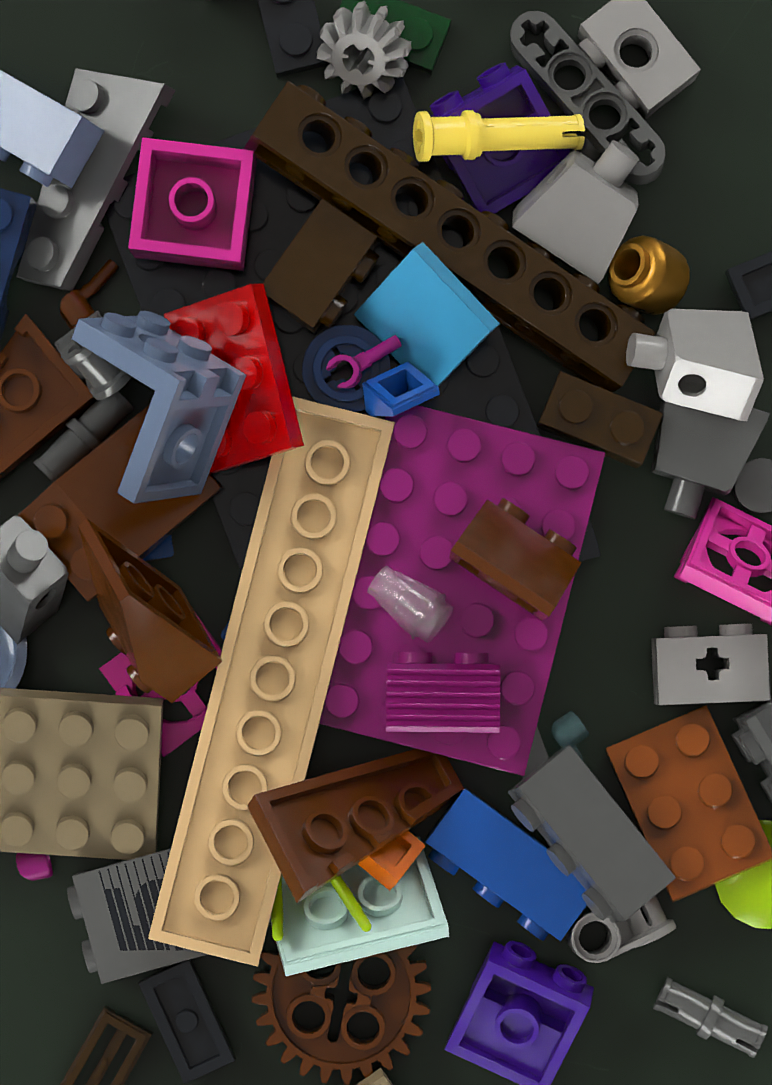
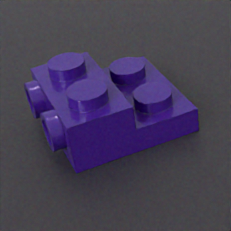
[430,62,570,214]
[444,941,594,1085]

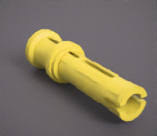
[413,110,585,162]

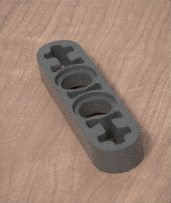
[510,11,666,185]

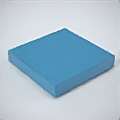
[354,242,500,387]

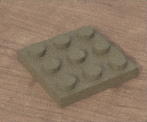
[0,688,164,860]

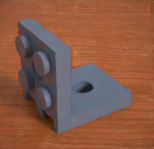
[72,311,246,503]

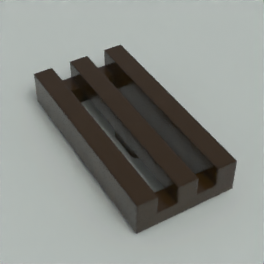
[60,1005,153,1085]

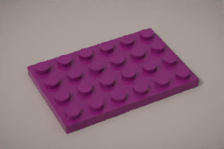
[320,405,605,776]

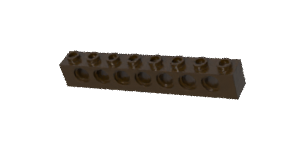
[243,81,656,392]

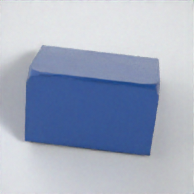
[362,362,440,417]

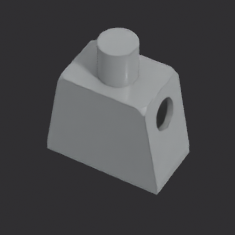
[512,140,639,284]
[626,309,764,421]

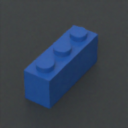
[425,786,587,941]

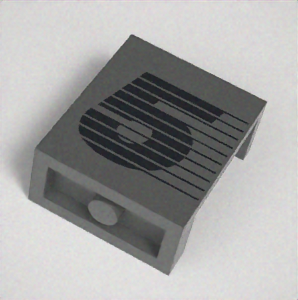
[67,848,207,984]

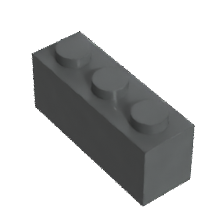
[508,745,676,923]

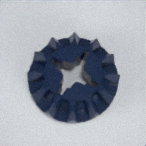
[302,325,391,412]

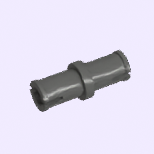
[33,391,135,482]
[653,977,768,1058]

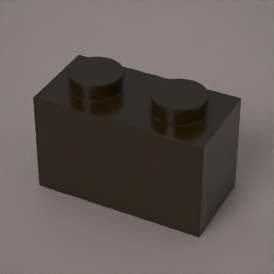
[263,198,380,334]
[537,371,663,469]

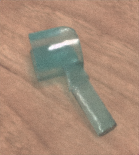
[551,711,590,762]

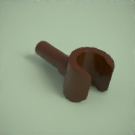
[60,259,119,329]

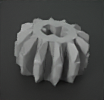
[317,0,412,99]

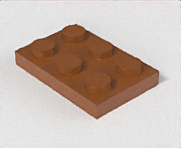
[606,705,772,903]

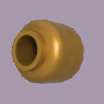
[608,235,690,315]

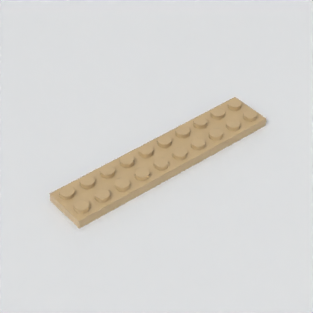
[148,397,395,967]

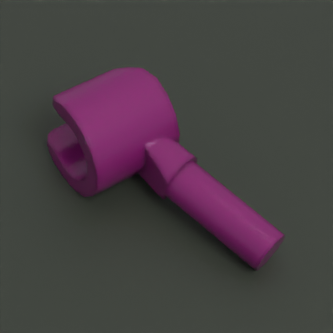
[326,335,402,389]
[16,853,53,881]

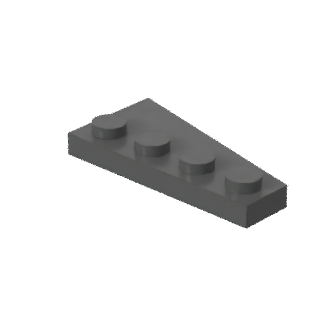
[17,68,176,291]

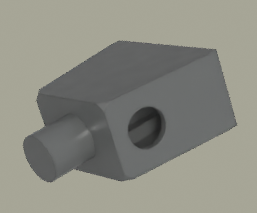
[651,399,770,519]
[0,514,69,644]

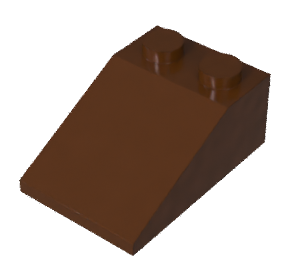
[18,405,223,601]
[449,498,582,620]
[78,518,222,703]

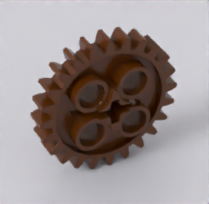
[252,941,431,1085]

